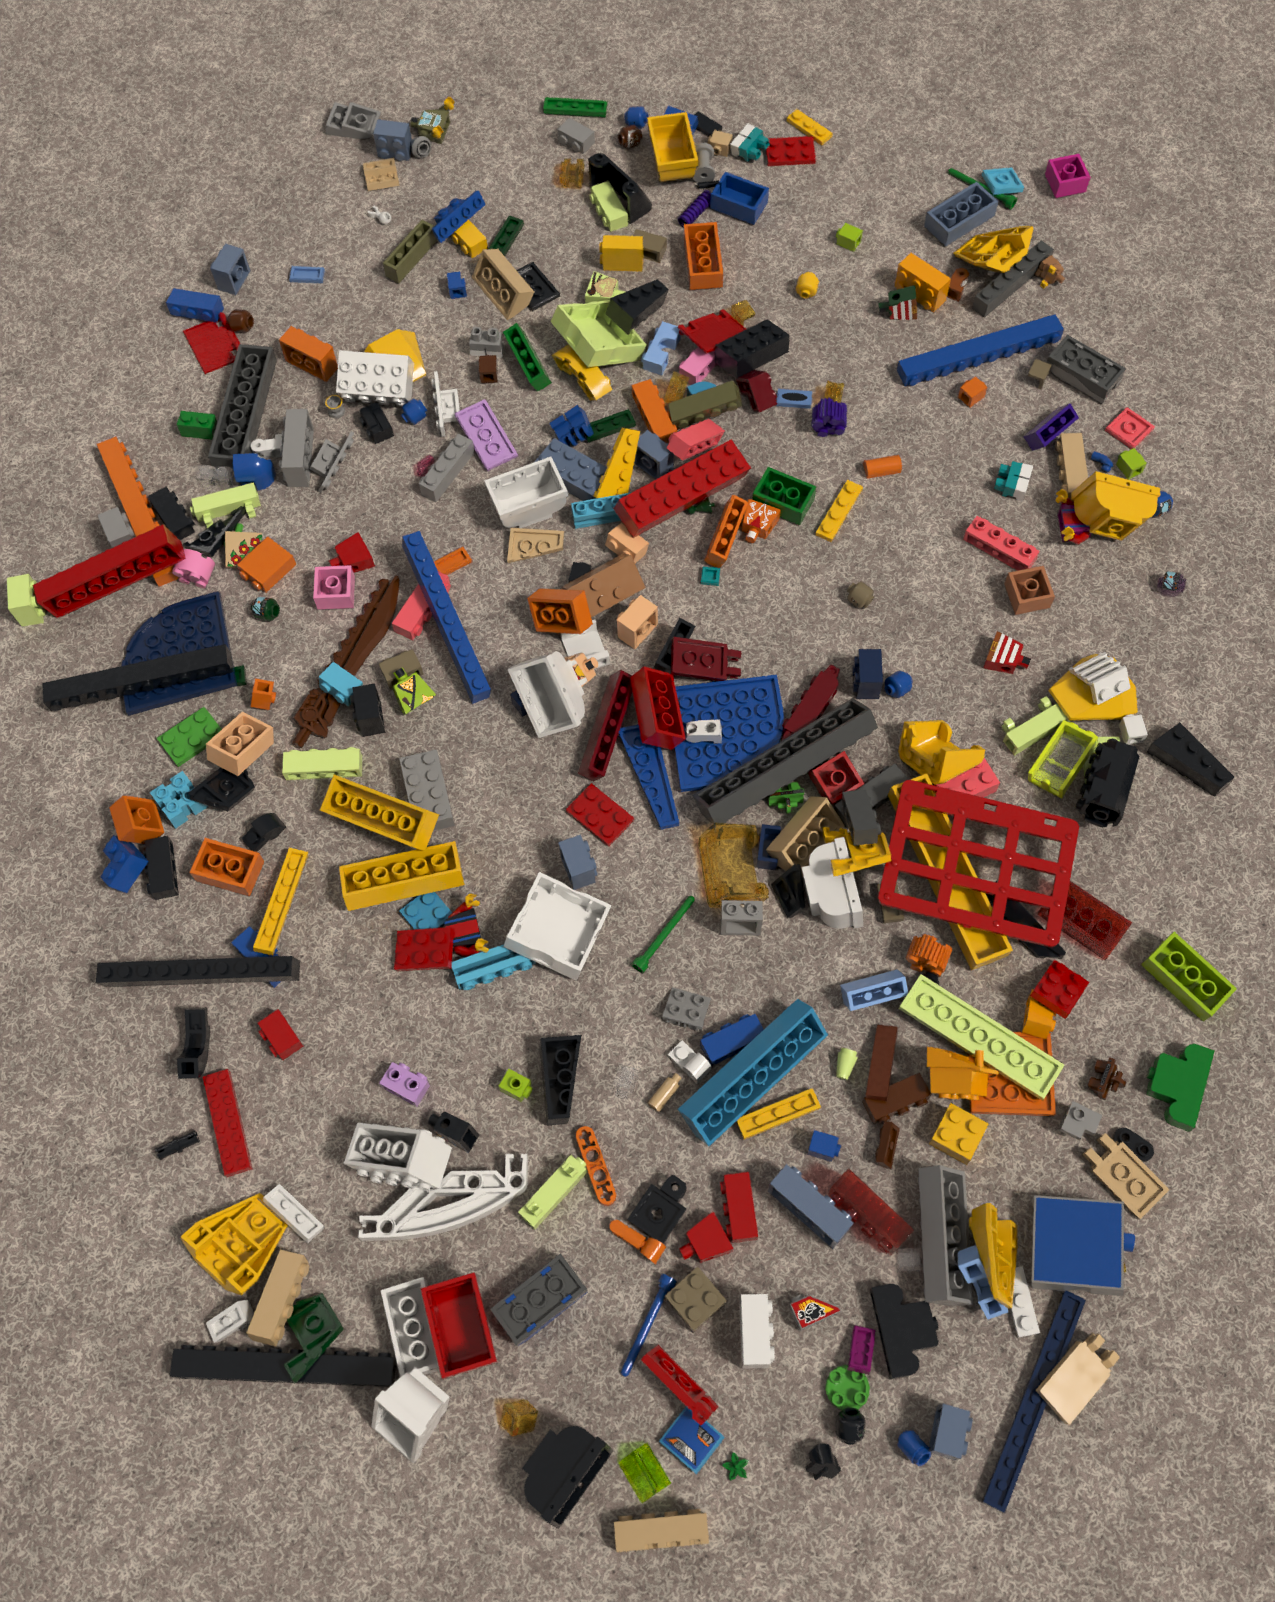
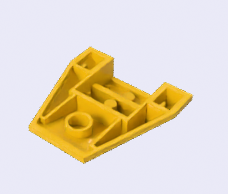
[953,226,1033,273]
[1048,654,1138,720]
[180,1193,288,1296]
[969,1203,1018,1308]

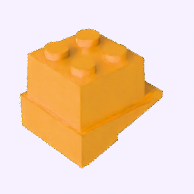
[927,1047,998,1100]

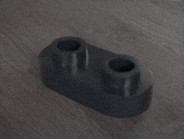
[1112,1128,1154,1162]

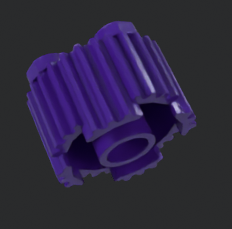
[811,398,847,437]

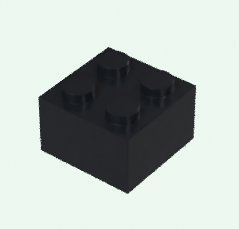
[350,683,386,737]

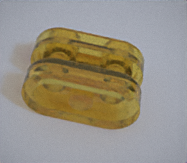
[559,158,584,188]

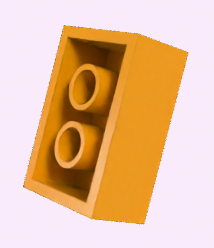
[894,253,951,313]

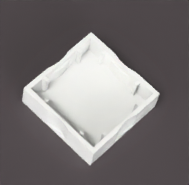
[503,872,612,981]

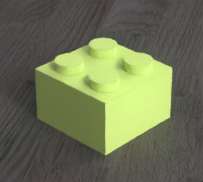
[7,574,46,627]

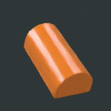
[863,455,902,479]

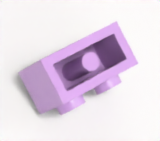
[379,1062,430,1107]

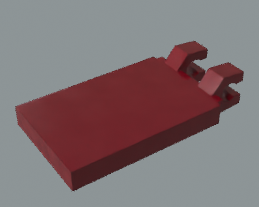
[670,637,742,681]

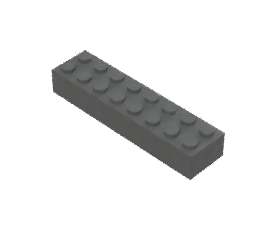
[208,344,277,471]

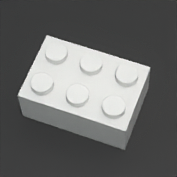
[739,1294,775,1369]

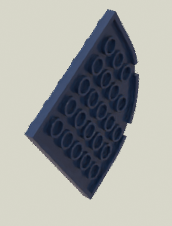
[121,591,237,716]

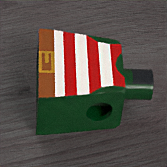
[879,285,917,320]

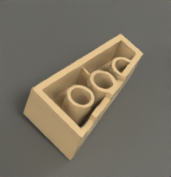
[614,1509,709,1552]

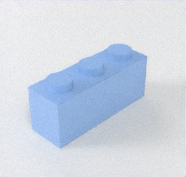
[840,969,908,1011]

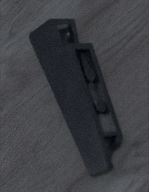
[985,881,1066,959]

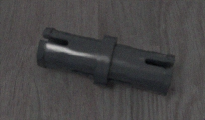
[155,1130,200,1160]

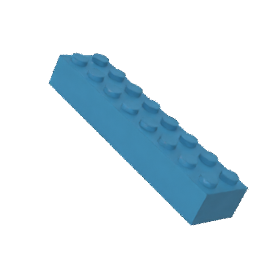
[678,999,828,1146]

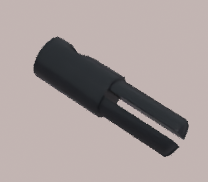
[697,180,719,190]

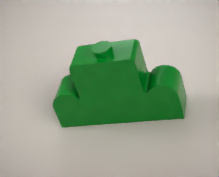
[1146,1044,1215,1132]

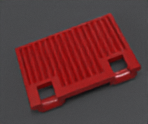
[677,309,746,354]
[183,312,241,374]

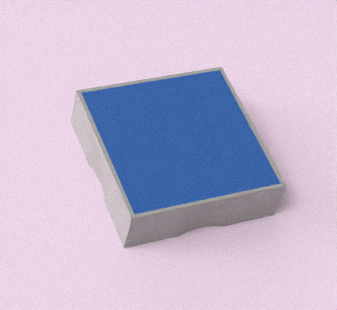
[1032,1195,1124,1296]

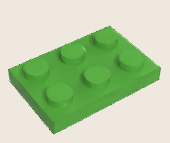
[157,707,222,767]

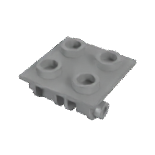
[662,987,711,1031]

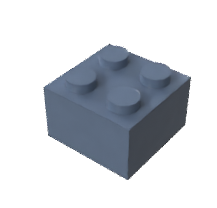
[373,120,412,161]
[210,244,250,295]
[634,430,674,479]
[558,835,598,890]
[929,1403,973,1460]

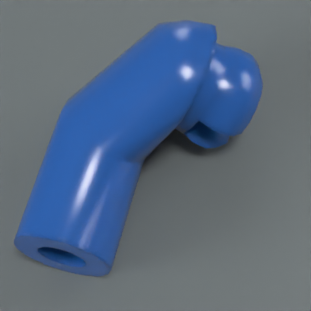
[1091,451,1113,472]

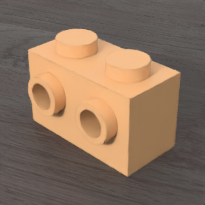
[605,523,649,563]

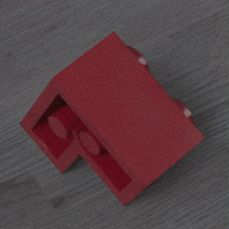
[736,370,777,413]

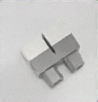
[469,327,504,358]

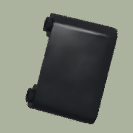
[588,153,652,224]

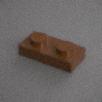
[875,1121,900,1169]

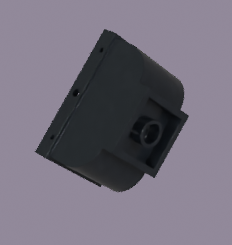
[522,1426,614,1529]

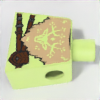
[585,272,626,304]

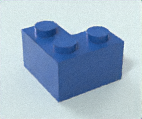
[100,835,149,893]

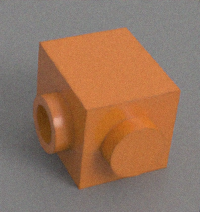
[958,376,987,408]
[251,678,276,710]

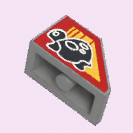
[788,1294,841,1331]

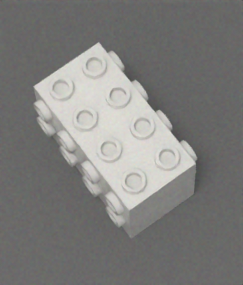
[336,350,414,406]
[344,1123,452,1191]

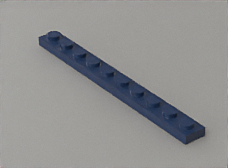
[982,1291,1086,1513]

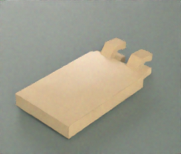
[1082,1133,1170,1220]
[1036,1333,1120,1425]

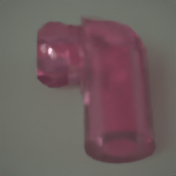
[417,454,434,477]

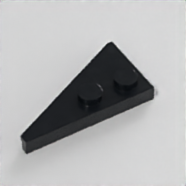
[184,506,247,557]

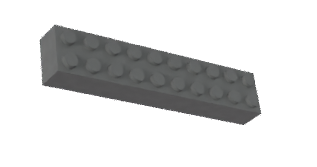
[692,698,878,827]

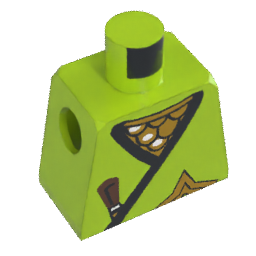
[392,667,436,715]

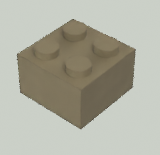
[665,1267,727,1333]

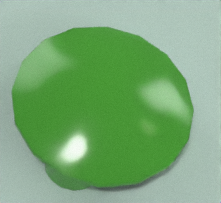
[825,1365,870,1410]

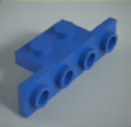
[432,191,485,243]

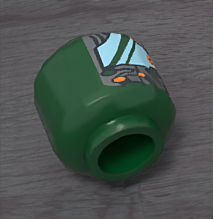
[251,597,280,621]

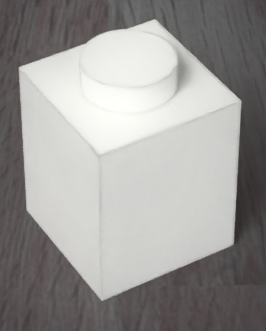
[1119,714,1148,745]

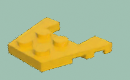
[822,827,891,877]

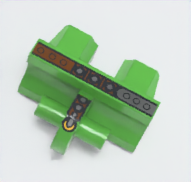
[768,782,804,813]

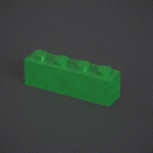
[503,323,552,392]

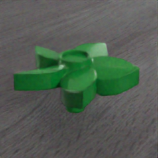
[722,1452,749,1481]

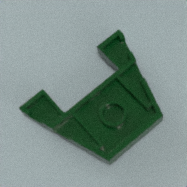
[284,1293,344,1384]

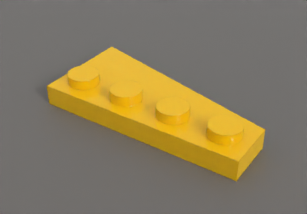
[593,428,640,498]

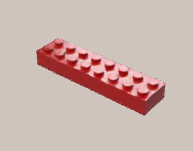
[203,1069,253,1177]

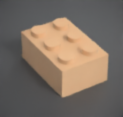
[206,712,274,776]

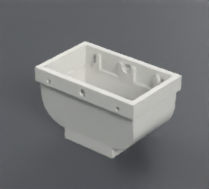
[484,457,568,528]
[508,651,585,738]
[802,837,864,929]
[371,1367,450,1464]

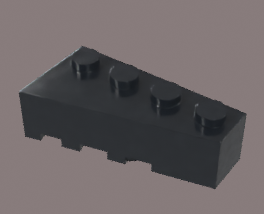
[606,279,669,335]
[1147,722,1235,797]
[539,1035,582,1126]

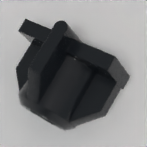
[805,1443,841,1480]

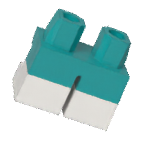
[730,123,770,162]
[994,461,1033,502]

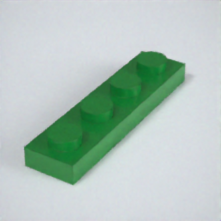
[543,97,608,117]

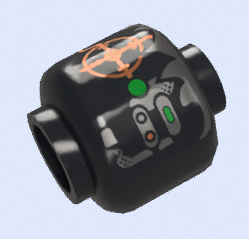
[835,1407,866,1445]

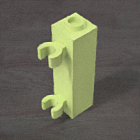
[190,482,261,529]
[1001,696,1070,756]
[518,1155,587,1230]

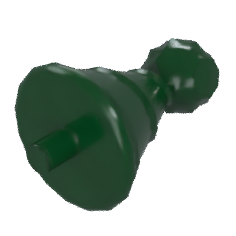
[686,497,715,515]

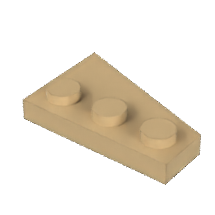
[507,528,564,563]

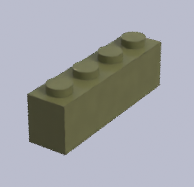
[383,220,437,283]
[668,380,742,428]

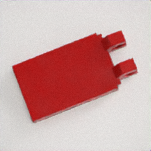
[641,1345,719,1425]

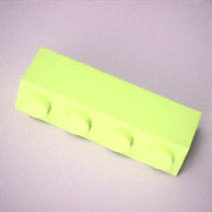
[282,747,362,780]

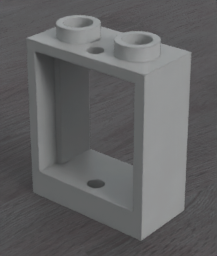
[720,900,763,936]

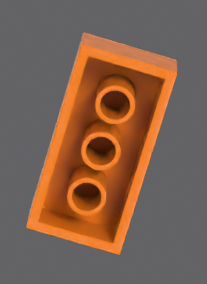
[684,222,723,290]

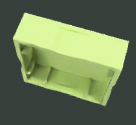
[551,300,647,367]

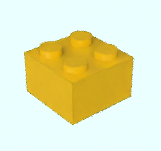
[929,1103,989,1165]

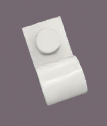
[668,1040,711,1084]
[206,1300,254,1343]

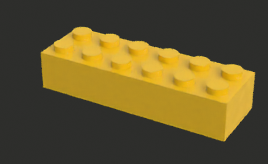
[320,775,439,851]
[339,841,465,911]

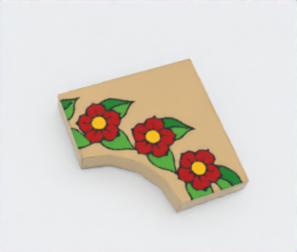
[225,531,262,568]

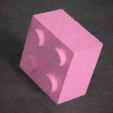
[313,565,355,610]

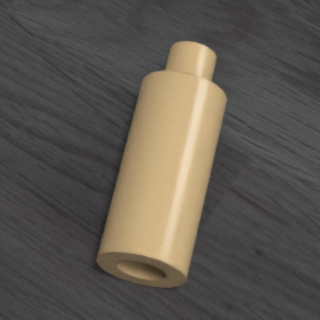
[647,1073,682,1113]

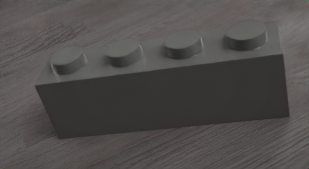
[834,764,909,829]

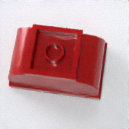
[421,1272,498,1379]

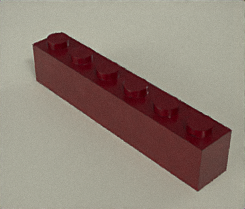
[578,670,632,782]

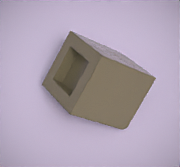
[1028,359,1052,389]

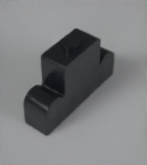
[870,1284,939,1380]

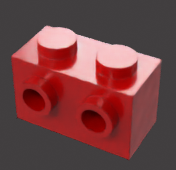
[258,1009,304,1060]

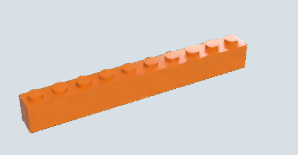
[97,437,179,587]

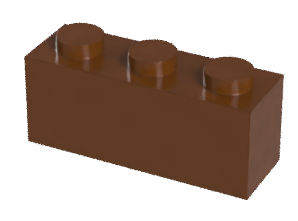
[862,1072,931,1125]

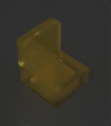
[731,300,755,327]
[500,1399,538,1436]

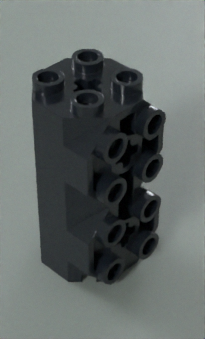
[1075,738,1140,828]

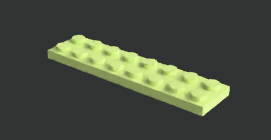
[899,974,1064,1101]

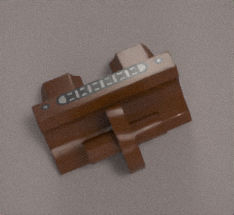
[1088,1057,1126,1100]

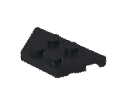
[187,767,255,812]

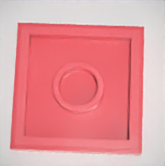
[1105,407,1155,449]

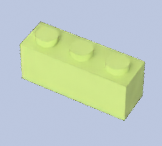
[589,181,628,232]

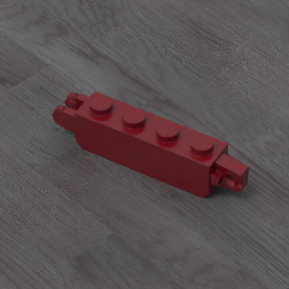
[781,665,840,741]

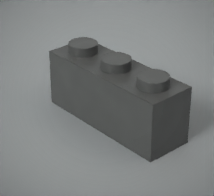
[842,789,881,846]

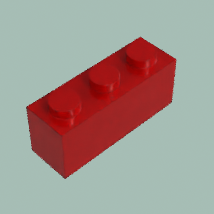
[720,1172,758,1243]

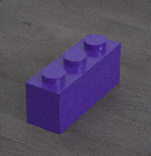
[1023,403,1079,451]

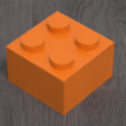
[109,795,165,844]

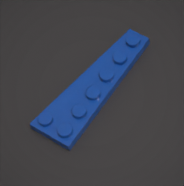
[618,724,679,830]

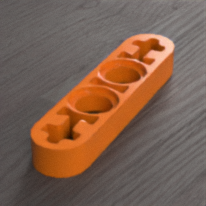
[576,1126,616,1206]

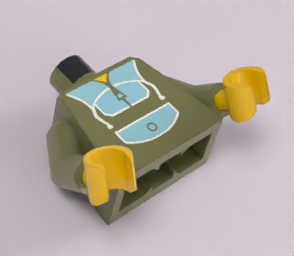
[411,97,455,144]

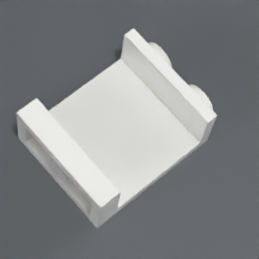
[561,620,610,669]

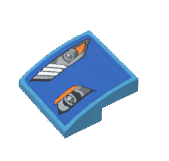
[659,1406,725,1475]

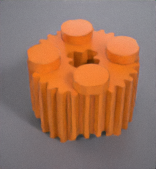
[905,934,952,977]

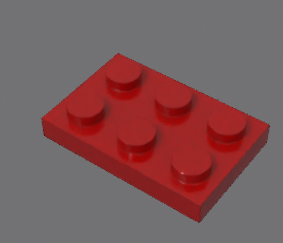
[766,136,816,166]
[566,783,635,847]
[394,927,454,971]
[1030,959,1089,1019]

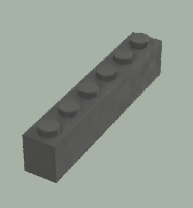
[972,240,1054,318]

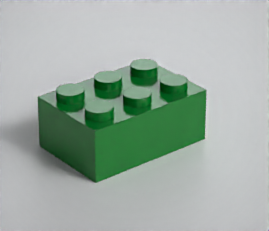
[752,467,817,525]

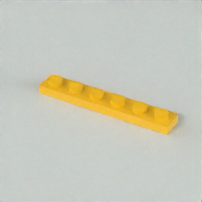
[253,848,308,956]

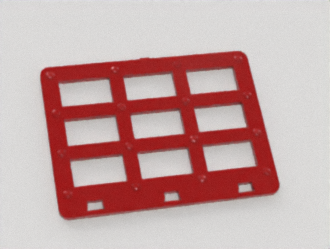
[878,780,1079,947]

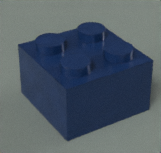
[852,649,883,699]

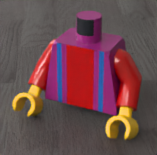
[1056,489,1092,545]

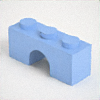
[641,321,681,375]
[958,1245,1008,1319]

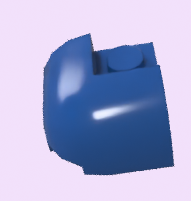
[233,453,276,490]

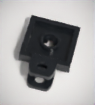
[627,1175,687,1244]

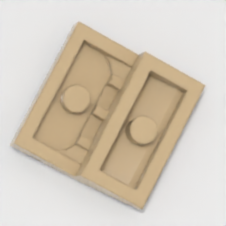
[363,158,400,191]

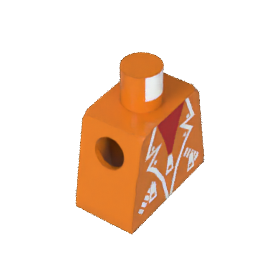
[742,499,781,543]

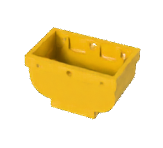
[647,112,698,182]
[1071,471,1160,541]

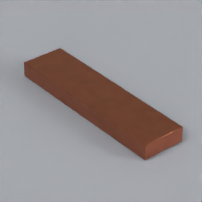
[866,1025,898,1101]

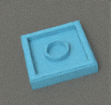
[982,168,1024,195]

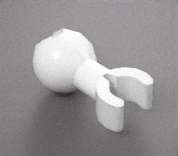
[367,206,391,225]

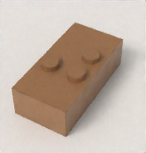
[562,553,646,617]

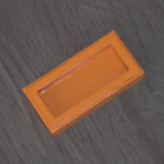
[434,547,472,575]

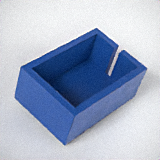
[710,172,769,225]

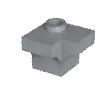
[1059,1101,1102,1140]

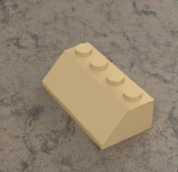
[472,249,534,320]
[766,796,845,878]

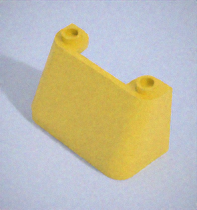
[898,720,985,785]

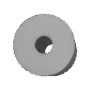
[693,143,715,183]

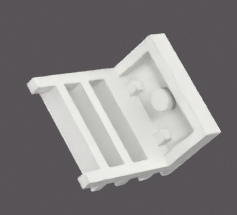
[1069,652,1130,705]

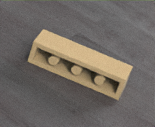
[1055,433,1088,502]
[246,1250,309,1347]

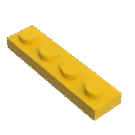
[816,480,863,542]
[736,1088,821,1140]

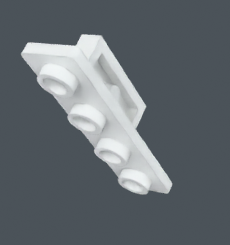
[432,371,460,437]

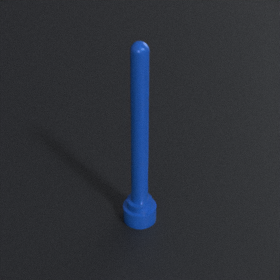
[621,1273,677,1377]

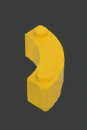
[552,345,613,400]

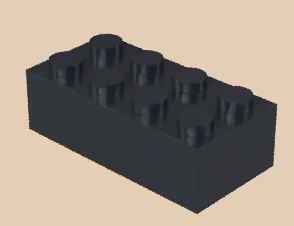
[715,319,790,379]

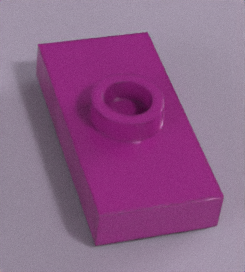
[847,1325,876,1375]

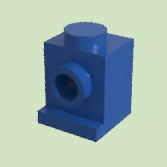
[447,271,467,299]

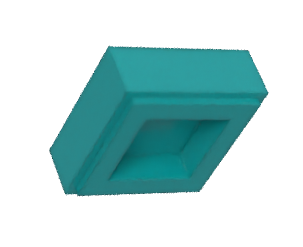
[701,566,721,586]

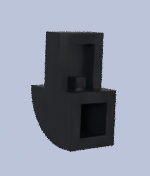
[242,813,286,852]

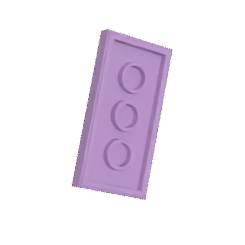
[454,399,518,471]

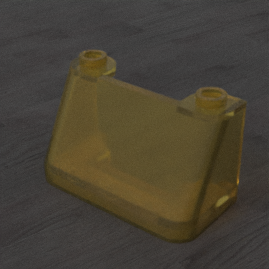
[698,823,769,908]

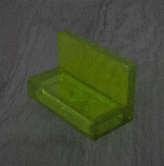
[618,1443,672,1503]

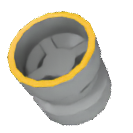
[325,395,345,419]

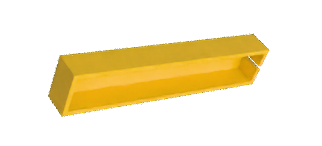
[888,773,1013,971]

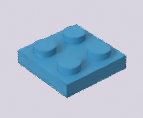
[399,892,452,930]

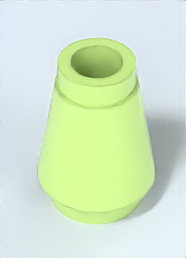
[836,1048,858,1080]

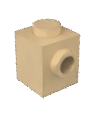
[708,130,733,157]

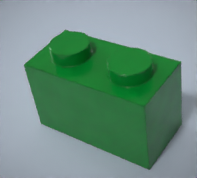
[177,411,217,440]

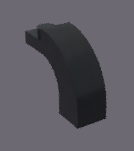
[177,1007,210,1079]

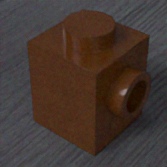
[479,355,498,383]

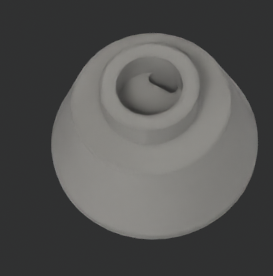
[410,136,431,159]

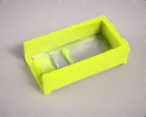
[1028,720,1098,799]

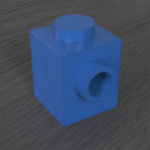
[807,1130,841,1162]

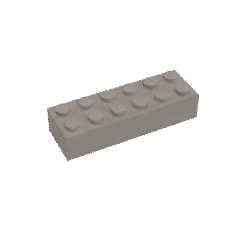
[918,1165,973,1306]

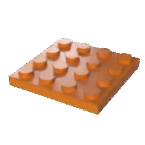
[967,1032,1056,1116]

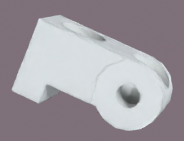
[251,434,283,459]
[686,720,722,743]

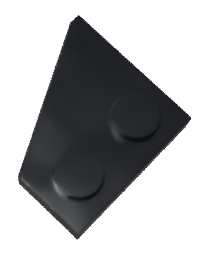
[771,864,805,918]

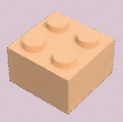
[617,595,658,649]

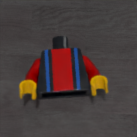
[444,894,489,957]

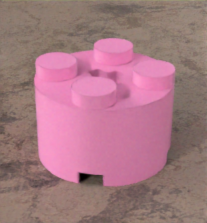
[172,549,215,588]

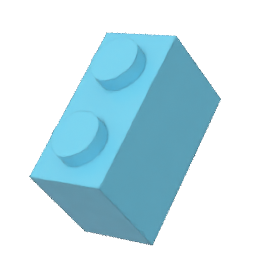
[319,662,363,707]

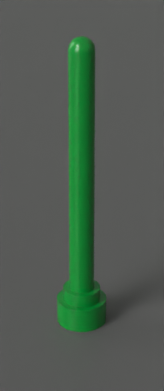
[948,168,1018,210]
[631,896,695,974]

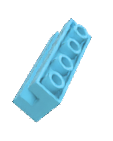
[571,492,632,529]
[452,944,536,991]

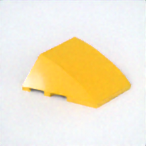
[364,329,426,382]

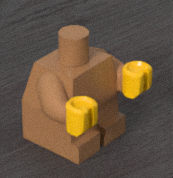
[1035,256,1065,289]

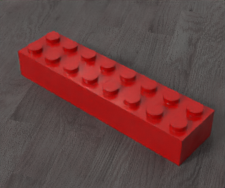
[613,439,751,538]
[33,525,186,618]

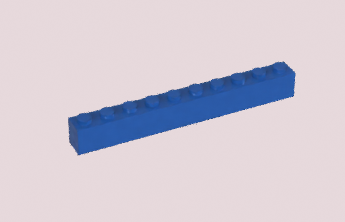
[897,314,1064,386]
[402,531,491,704]

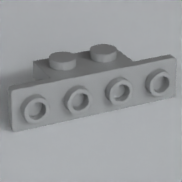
[309,431,354,493]

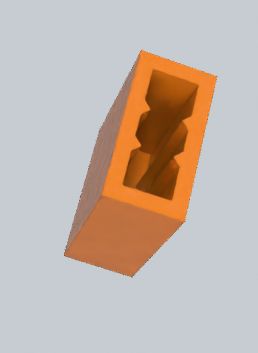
[237,536,297,593]

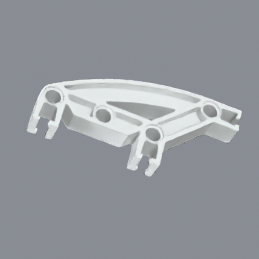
[358,1154,528,1241]

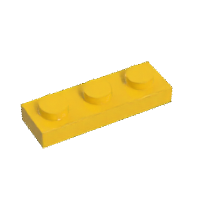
[786,109,833,146]

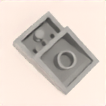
[326,102,381,139]

